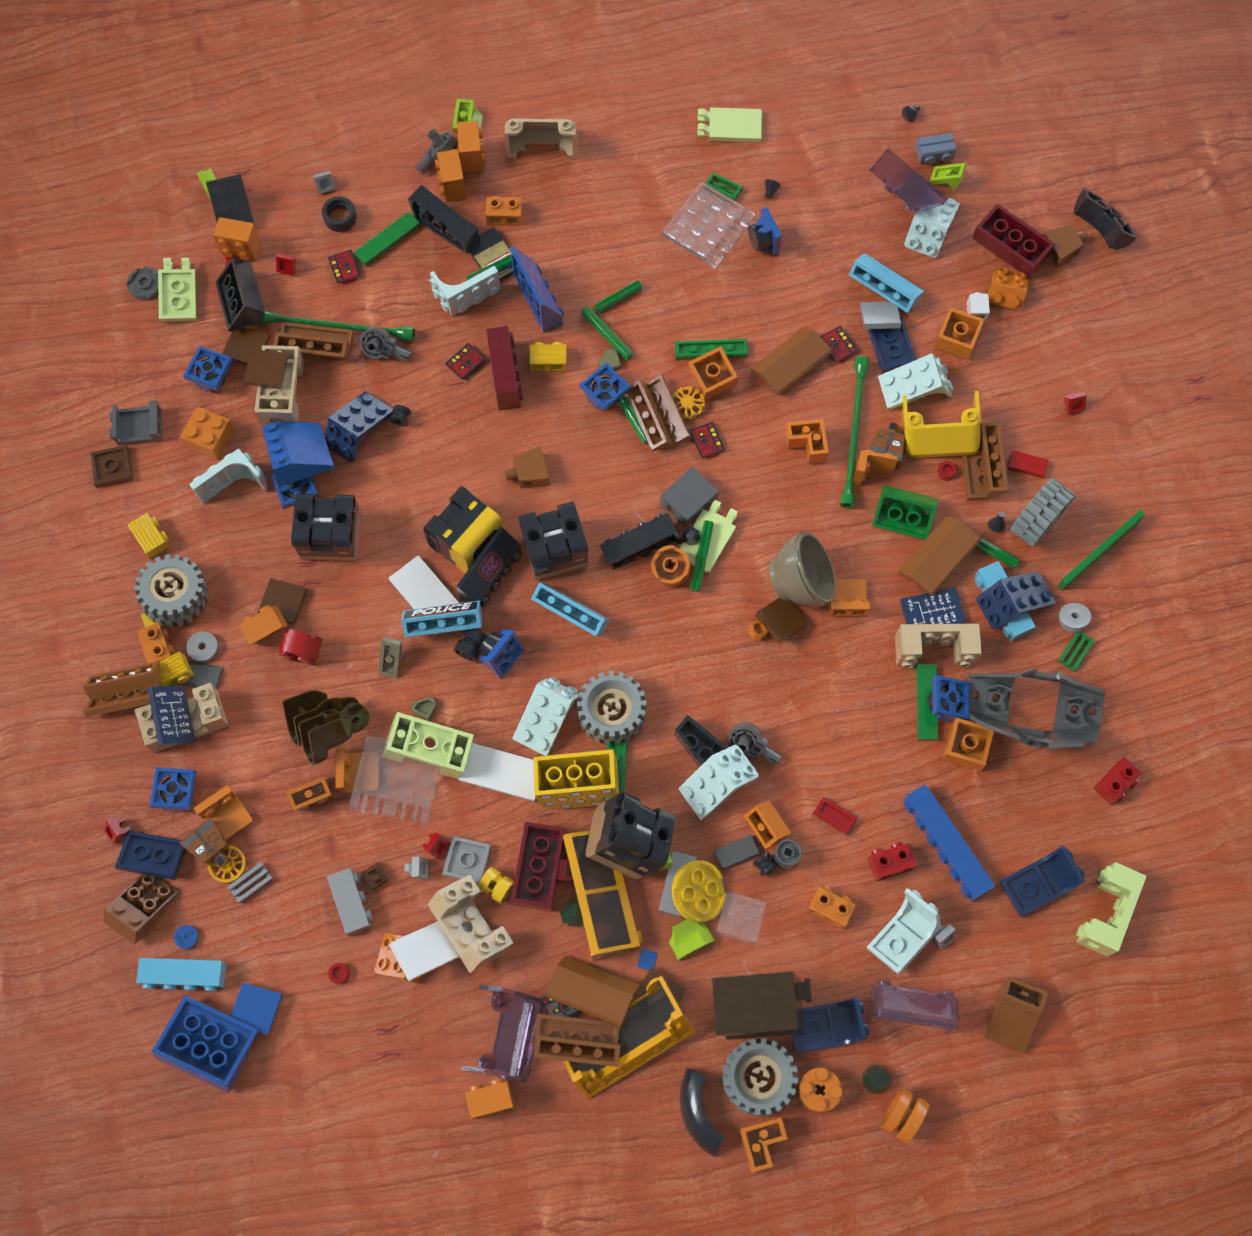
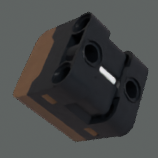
[291,493,361,561]
[518,501,589,581]
[586,791,675,879]

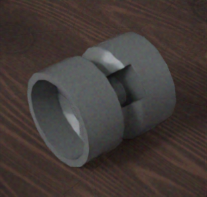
[773,839,802,870]

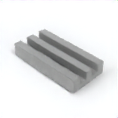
[228,862,273,904]

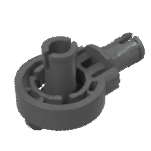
[415,128,458,174]
[359,326,411,362]
[728,722,782,766]

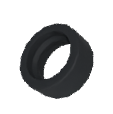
[322,196,357,232]

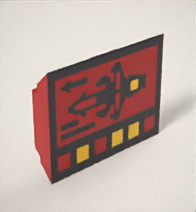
[328,249,361,284]
[820,325,858,362]
[445,343,486,379]
[689,422,725,459]

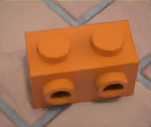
[486,196,523,226]
[239,605,288,645]
[137,622,176,663]
[286,776,331,812]
[744,800,791,849]
[807,886,856,929]

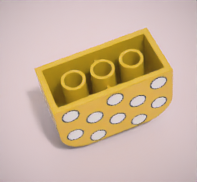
[533,750,619,809]

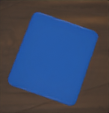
[637,949,657,970]

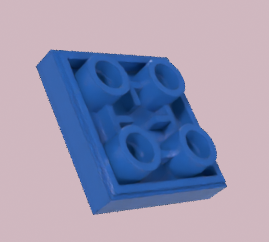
[231,982,283,1035]

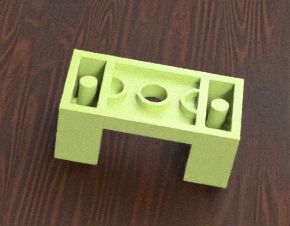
[382,712,474,779]
[1076,862,1146,957]

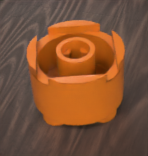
[651,545,691,587]
[797,1068,842,1113]

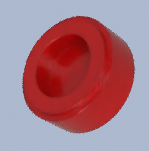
[937,461,957,481]
[328,963,350,984]

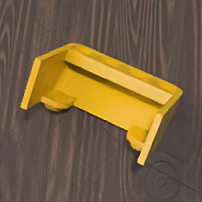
[902,391,980,458]

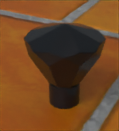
[902,104,920,122]
[764,179,780,199]
[988,511,1006,532]
[682,527,700,545]

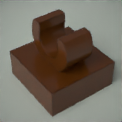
[361,862,389,891]

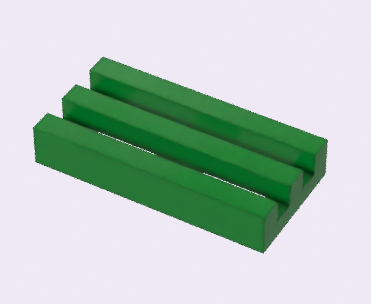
[704,172,743,203]
[1057,631,1095,672]

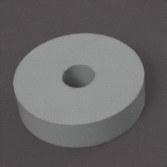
[1059,603,1091,632]
[186,632,219,663]

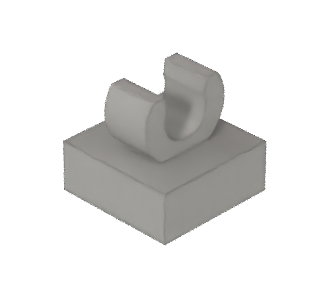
[313,171,335,194]
[404,856,429,880]
[935,924,957,950]

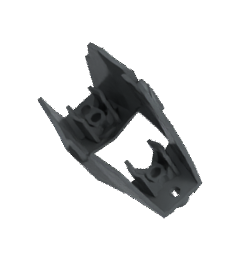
[967,669,1106,749]

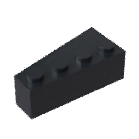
[408,185,481,254]
[600,512,684,570]
[674,715,728,767]

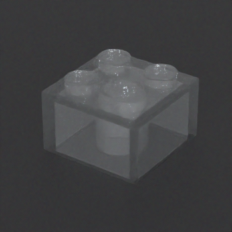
[716,892,767,945]

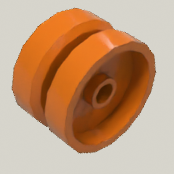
[880,1087,930,1145]

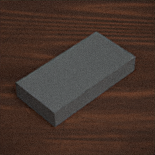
[714,835,759,870]

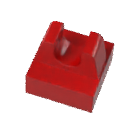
[276,253,297,276]
[1064,391,1087,415]
[103,817,130,845]
[422,832,451,860]
[557,859,574,883]

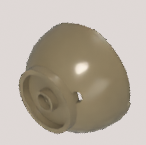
[769,532,836,607]

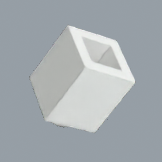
[967,293,990,322]

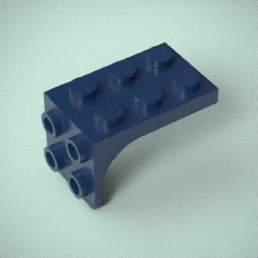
[325,391,394,462]
[976,571,1056,630]
[999,846,1085,917]
[793,997,869,1053]

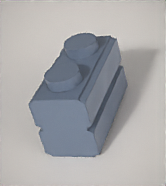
[915,133,956,165]

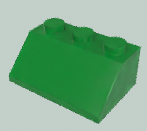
[872,485,938,540]

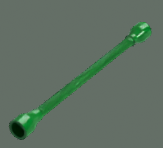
[258,310,415,341]
[840,356,870,509]

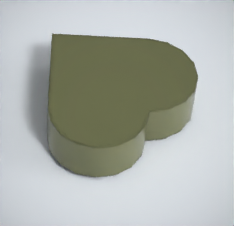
[598,349,620,370]
[411,697,437,721]

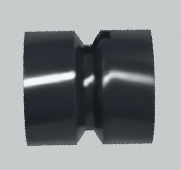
[453,628,487,662]

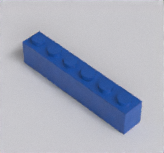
[903,784,995,902]

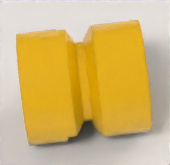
[478,866,514,904]

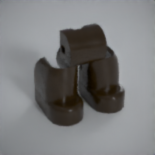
[282,690,369,766]

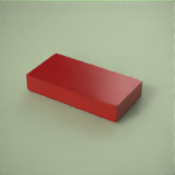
[1007,450,1049,479]
[813,797,857,836]

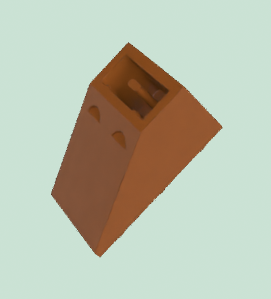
[104,874,178,944]
[984,976,1048,1054]

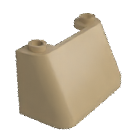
[505,119,577,159]

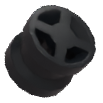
[390,405,411,426]
[753,852,778,877]

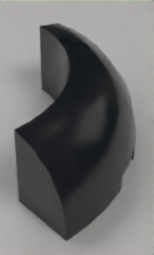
[1074,188,1137,249]
[680,1068,725,1157]

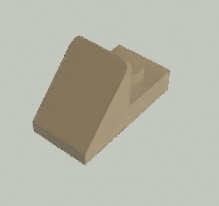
[378,637,405,678]

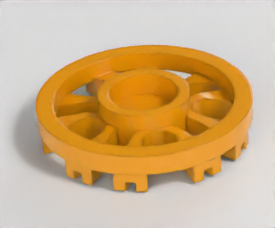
[673,386,705,420]
[208,845,247,883]

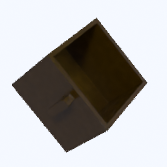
[712,971,812,1040]

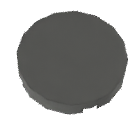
[127,267,159,301]

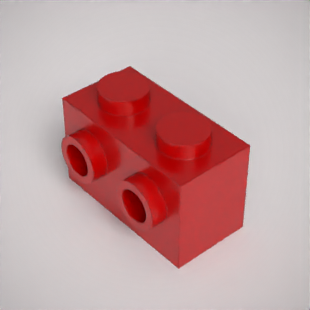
[1093,757,1142,804]
[868,842,917,881]

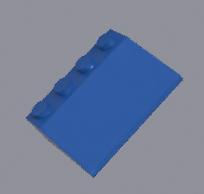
[510,247,564,333]
[262,421,334,487]
[151,995,259,1093]

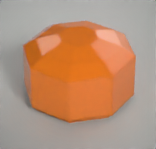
[748,620,768,641]

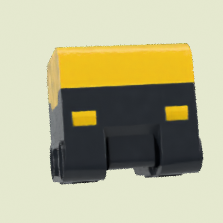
[423,486,503,573]

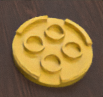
[672,860,726,922]

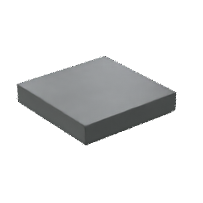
[860,301,901,329]
[442,836,492,884]

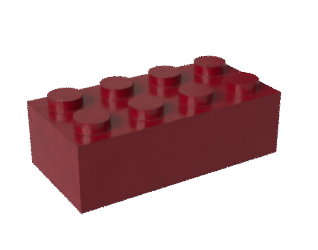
[972,203,1055,278]
[486,326,523,411]
[510,822,566,912]

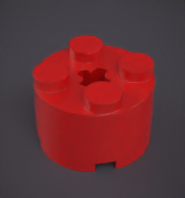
[278,629,323,666]

